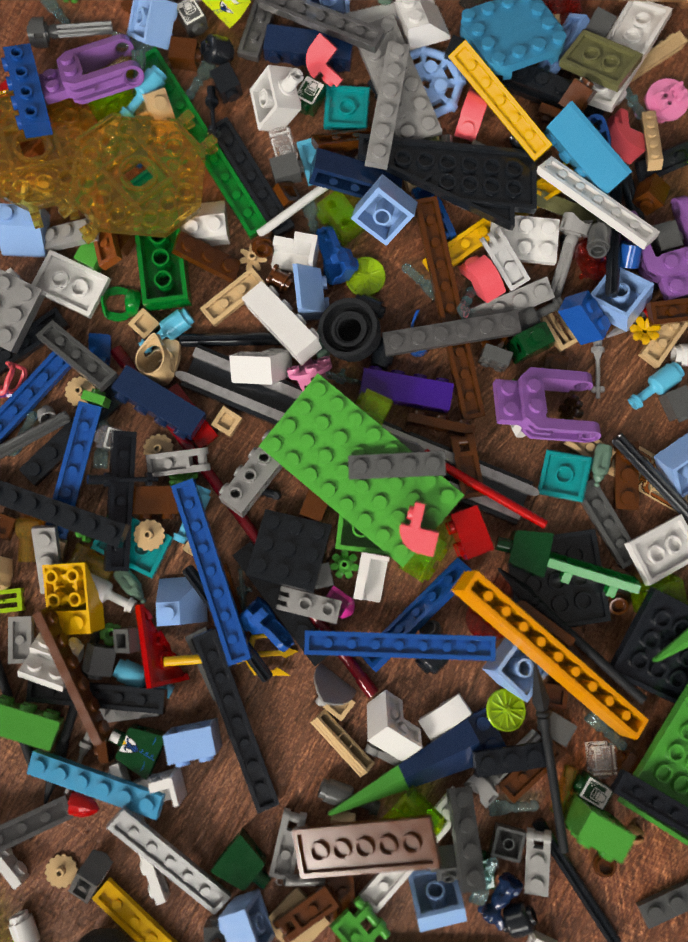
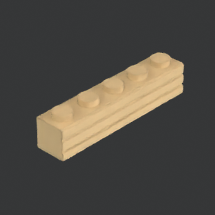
[630,31,688,83]
[640,111,664,171]
[310,709,375,777]

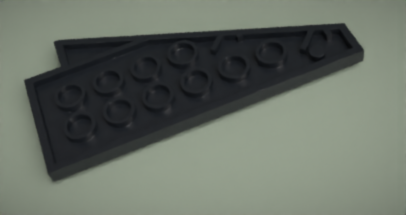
[358,133,537,231]

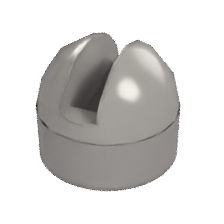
[37,405,56,423]

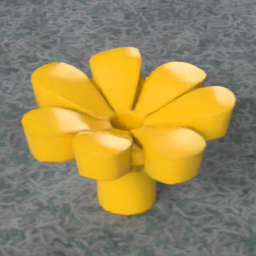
[630,316,661,345]

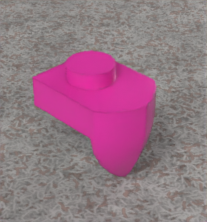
[326,585,355,619]

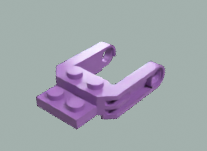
[39,34,144,105]
[623,195,688,300]
[493,367,601,443]

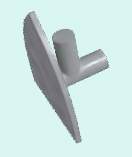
[314,663,357,707]

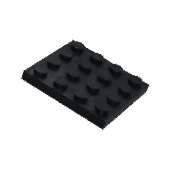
[505,529,611,627]
[610,586,688,704]

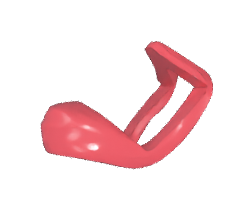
[0,361,28,398]

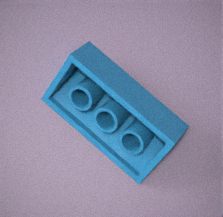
[543,101,632,195]

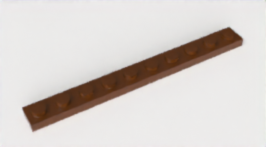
[416,196,486,420]

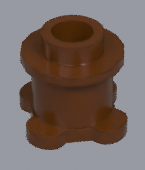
[265,264,294,293]

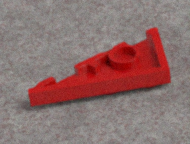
[135,604,190,689]

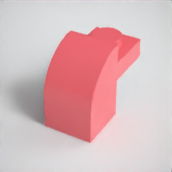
[306,33,344,87]
[454,87,487,142]
[606,108,646,165]
[458,255,506,303]
[400,501,439,557]

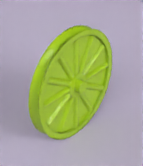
[346,257,385,296]
[486,689,526,732]

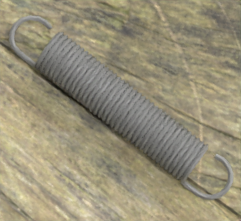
[276,875,330,886]

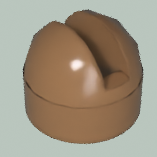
[626,823,645,845]

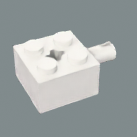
[250,65,304,132]

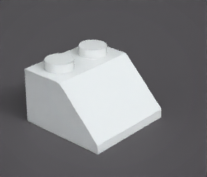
[395,0,451,51]
[180,200,230,246]

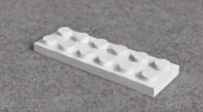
[580,1,673,113]

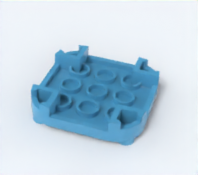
[460,0,566,80]

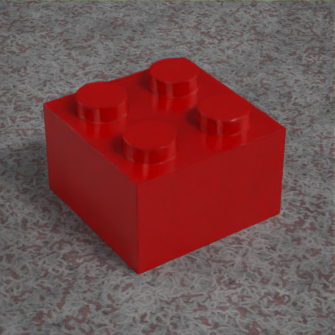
[444,505,494,560]

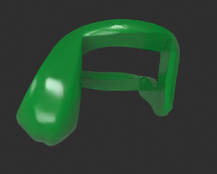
[101,287,141,322]

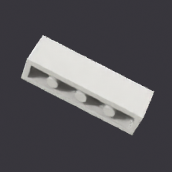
[242,281,322,366]

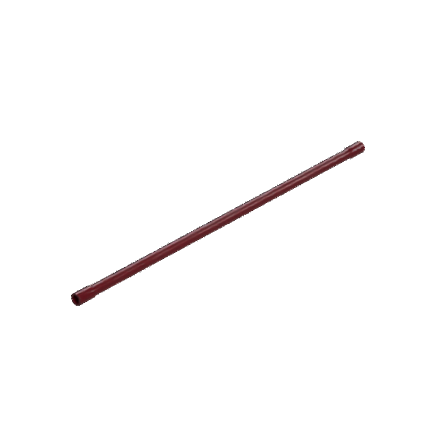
[110,345,379,698]

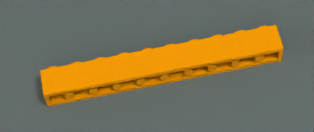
[451,571,649,740]

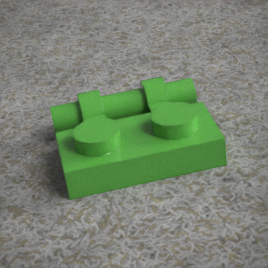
[329,896,391,942]

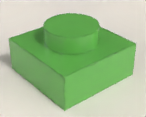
[81,388,111,409]

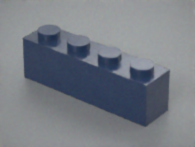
[263,24,354,72]
[309,148,402,198]
[111,365,206,441]

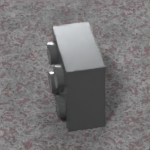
[478,343,513,372]
[489,822,527,863]

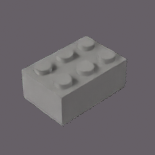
[0,269,47,354]

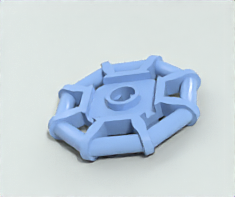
[409,46,467,118]

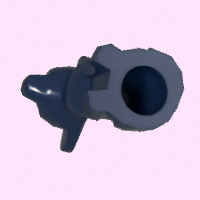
[478,872,524,931]

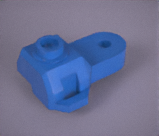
[316,226,359,285]
[239,597,294,652]

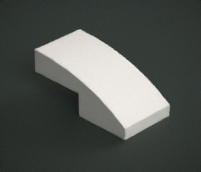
[418,693,472,741]

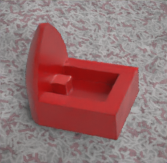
[68,791,100,817]

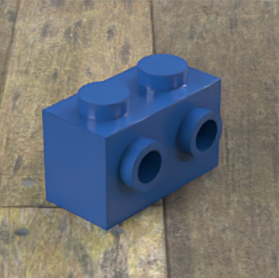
[558,290,611,345]

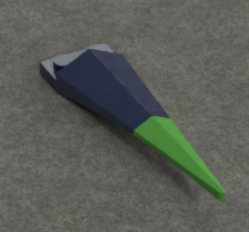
[328,706,506,816]

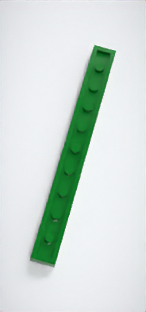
[137,47,267,240]

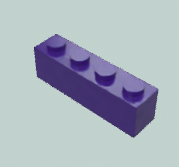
[359,366,454,414]

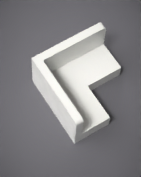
[271,231,319,272]
[229,348,292,385]
[353,552,390,603]
[367,690,422,761]
[133,767,187,807]

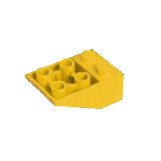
[42,562,105,635]

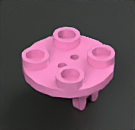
[644,78,688,123]
[287,356,332,391]

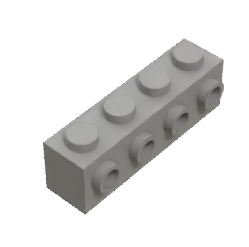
[219,429,283,518]

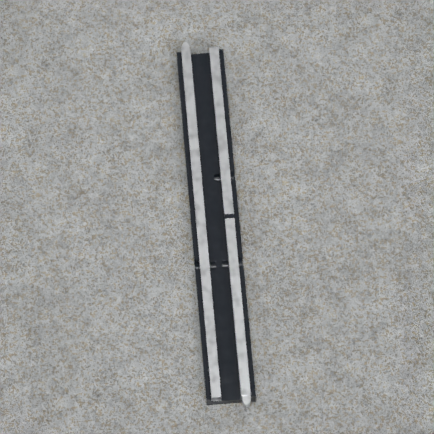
[175,344,540,525]

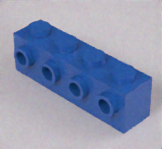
[1,43,53,139]

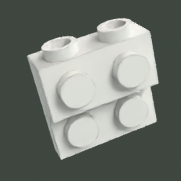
[18,632,84,692]

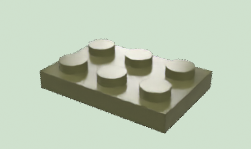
[559,29,643,92]

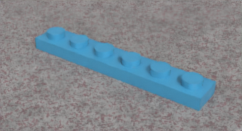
[27,749,165,820]

